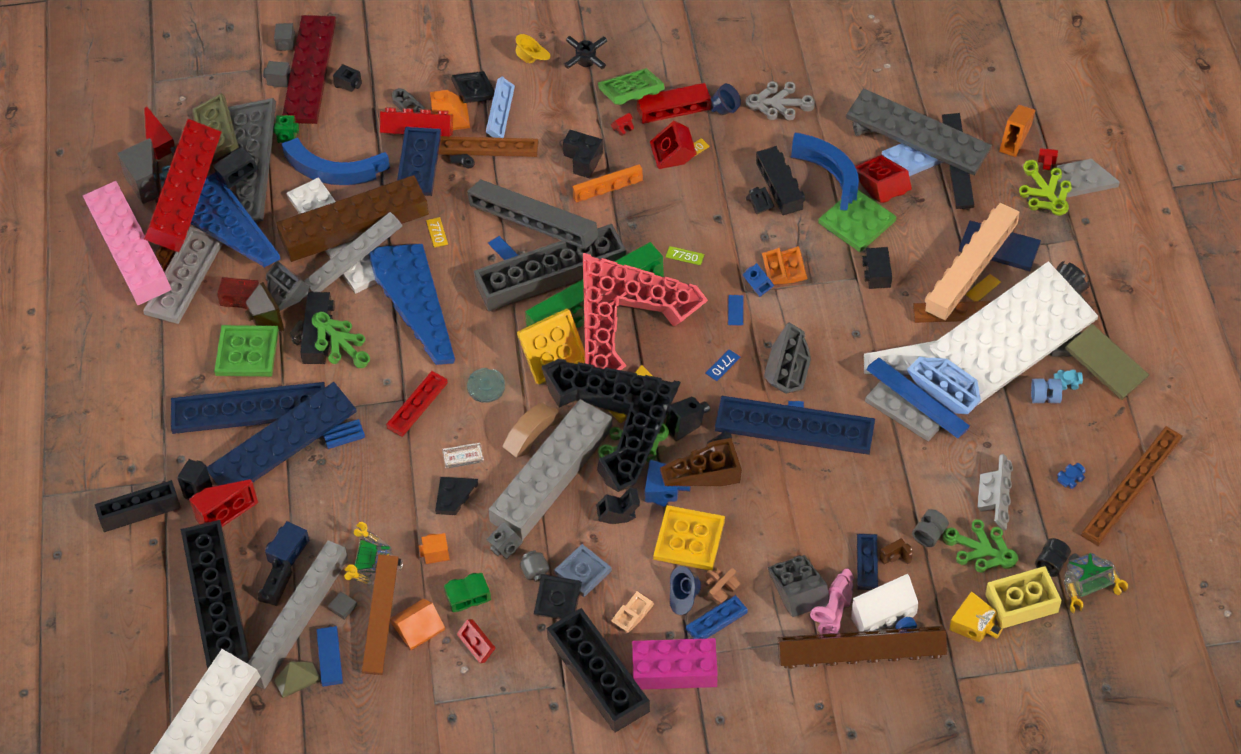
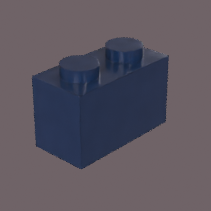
[265,521,310,566]

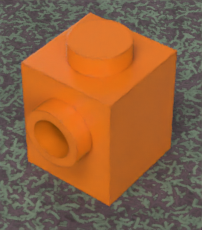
[419,533,450,564]

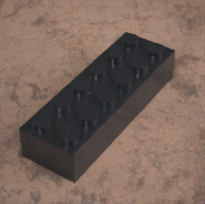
[546,608,650,733]

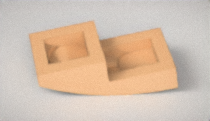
[611,591,654,633]

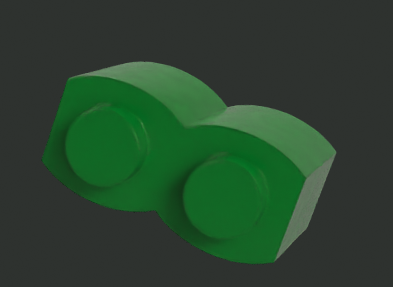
[444,573,491,612]

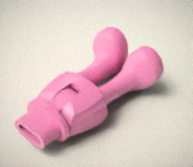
[810,569,854,634]

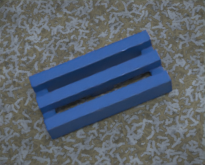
[323,419,365,449]

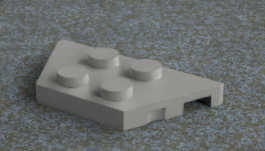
[1054,159,1120,198]

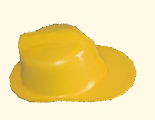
[515,34,550,63]

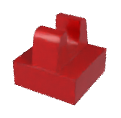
[611,112,634,136]
[1038,148,1058,170]

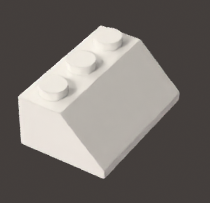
[851,574,918,631]

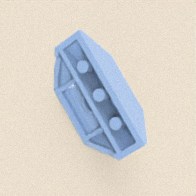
[907,357,981,414]

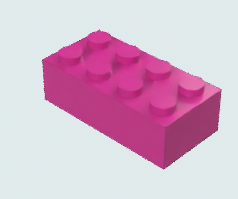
[632,638,718,690]

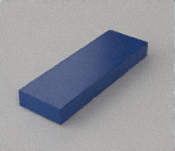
[686,595,748,639]
[317,626,343,687]

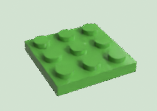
[598,68,665,105]
[819,190,896,252]
[214,325,279,377]

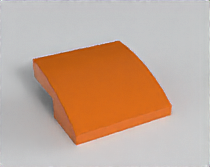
[762,246,808,285]

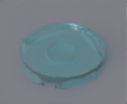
[467,368,505,403]

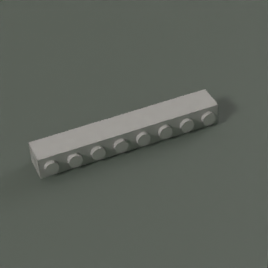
[247,540,348,689]

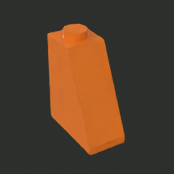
[999,105,1036,157]

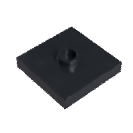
[451,71,495,103]
[534,574,582,620]

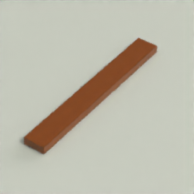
[1081,426,1183,546]

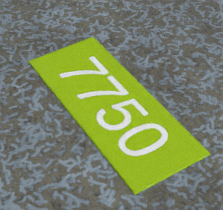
[666,246,705,265]

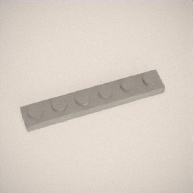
[304,212,402,292]

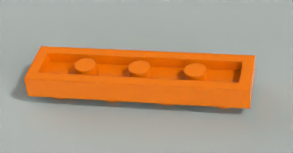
[572,164,643,202]

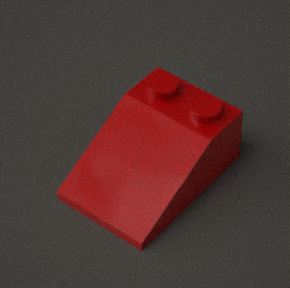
[855,155,912,203]
[189,479,258,527]

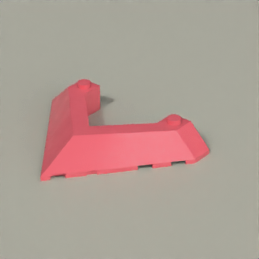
[583,253,708,370]

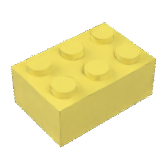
[985,566,1062,628]

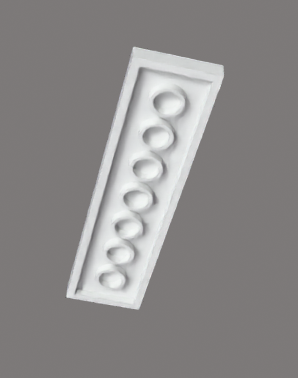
[287,177,377,294]

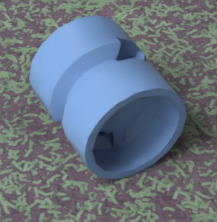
[1031,379,1062,403]

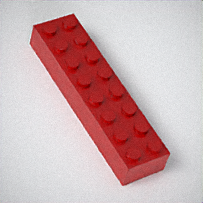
[144,119,222,252]

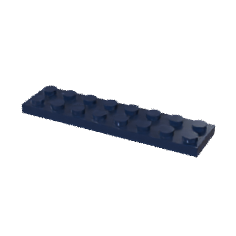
[171,382,325,434]
[207,382,357,486]
[715,396,875,455]

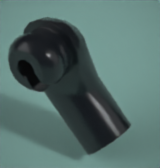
[450,154,475,169]

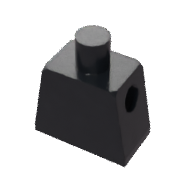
[665,397,710,442]

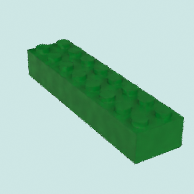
[525,242,664,328]

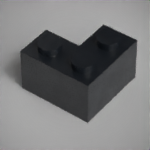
[563,130,603,179]

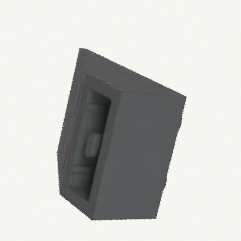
[767,555,829,617]

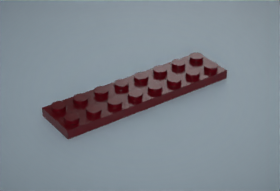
[282,15,336,124]

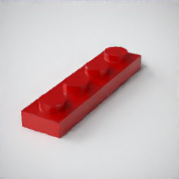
[386,371,448,437]

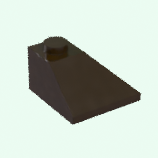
[245,282,284,332]

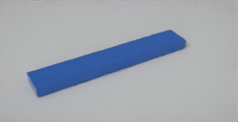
[866,357,970,439]

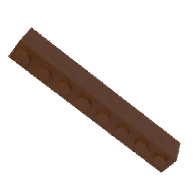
[778,626,947,669]

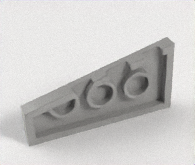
[865,381,940,442]

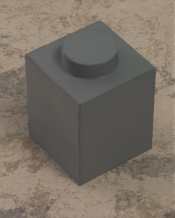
[274,23,295,51]
[263,61,291,87]

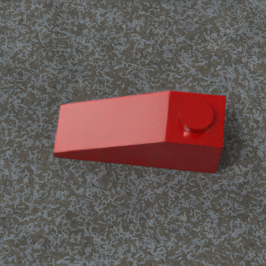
[144,107,175,160]

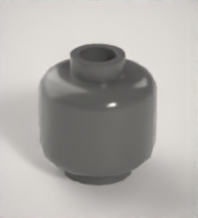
[520,550,549,582]

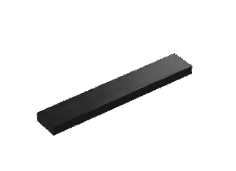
[942,113,974,209]

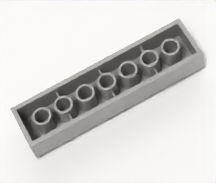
[488,399,612,541]

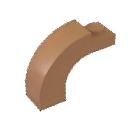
[502,403,564,458]

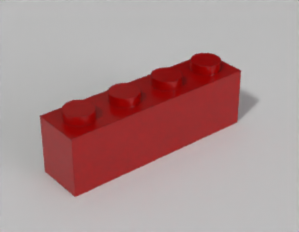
[637,83,711,124]
[380,107,453,137]

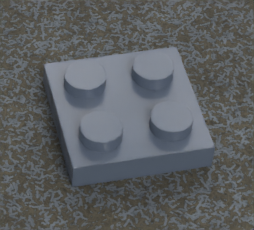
[554,544,612,597]

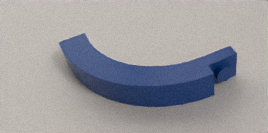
[791,133,859,211]
[282,138,390,185]

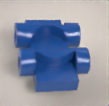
[1057,463,1086,489]

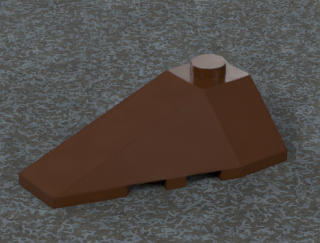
[660,438,742,487]

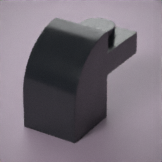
[596,487,640,524]

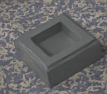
[328,592,357,620]

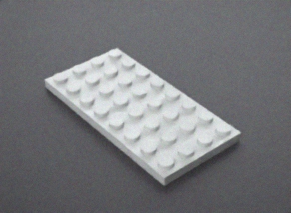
[929,261,1098,405]

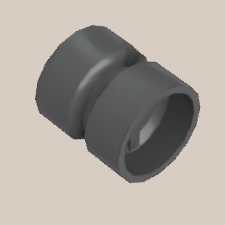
[912,509,949,547]

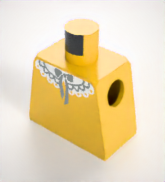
[949,592,1003,642]

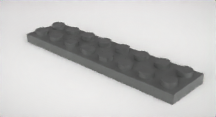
[846,88,992,176]

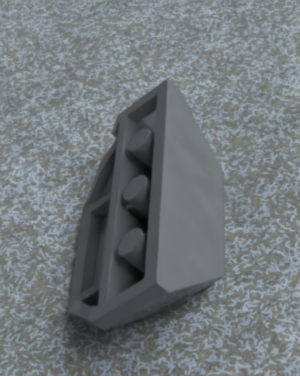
[266,261,311,311]
[764,322,811,394]

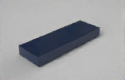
[857,534,878,590]

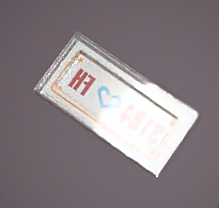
[442,443,484,469]

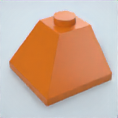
[430,90,470,130]

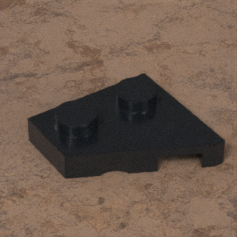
[435,477,479,515]

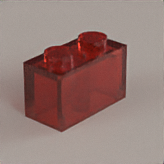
[217,277,259,309]

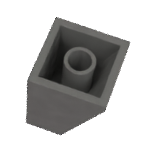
[117,138,159,204]

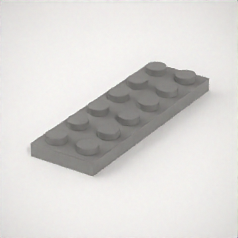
[143,227,223,324]

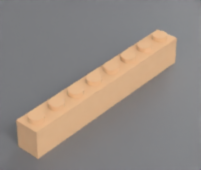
[925,203,1020,320]

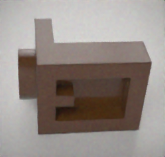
[880,538,913,565]

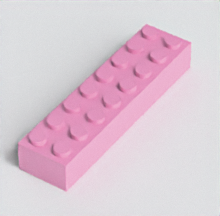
[83,181,172,305]

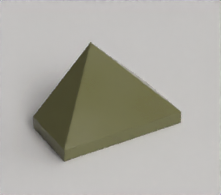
[274,661,321,698]

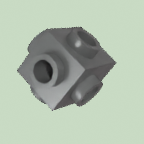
[486,522,523,559]

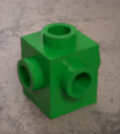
[273,115,299,143]

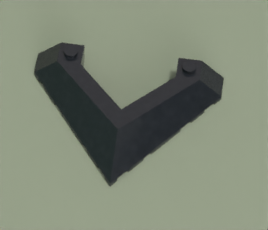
[542,359,681,492]

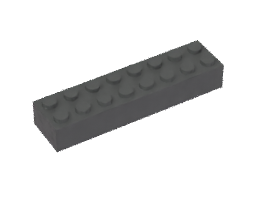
[474,224,626,311]

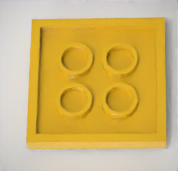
[517,309,585,385]
[653,505,725,571]

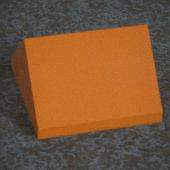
[390,598,445,650]

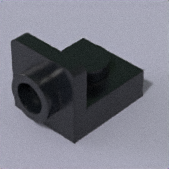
[746,187,774,214]

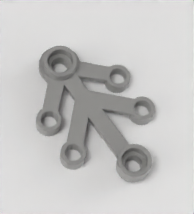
[746,81,815,120]

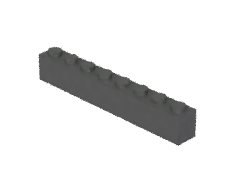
[467,179,599,249]

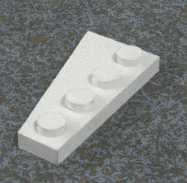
[864,341,937,375]

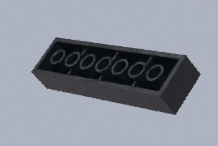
[180,520,250,669]

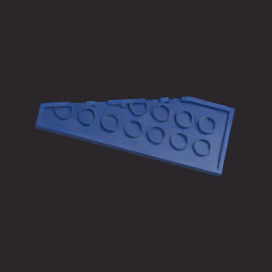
[190,173,281,267]

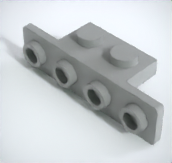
[978,454,1013,530]

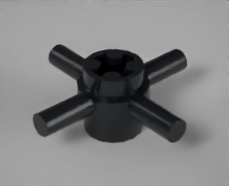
[564,36,607,69]

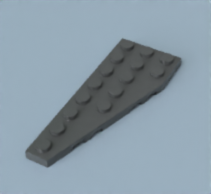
[228,98,276,222]

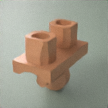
[704,567,741,605]

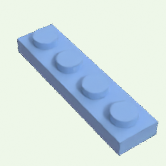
[486,77,515,138]

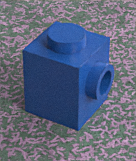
[742,263,774,297]

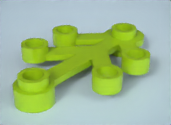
[1019,160,1072,216]

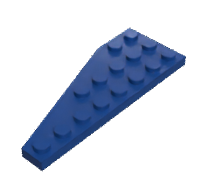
[368,244,455,365]

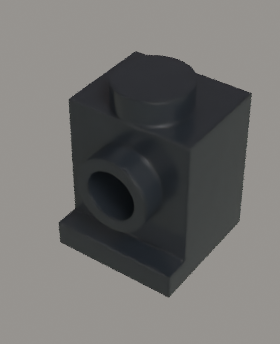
[333,64,362,92]

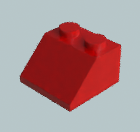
[650,121,697,169]

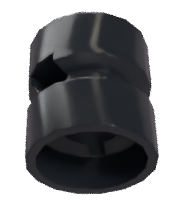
[1035,538,1071,577]

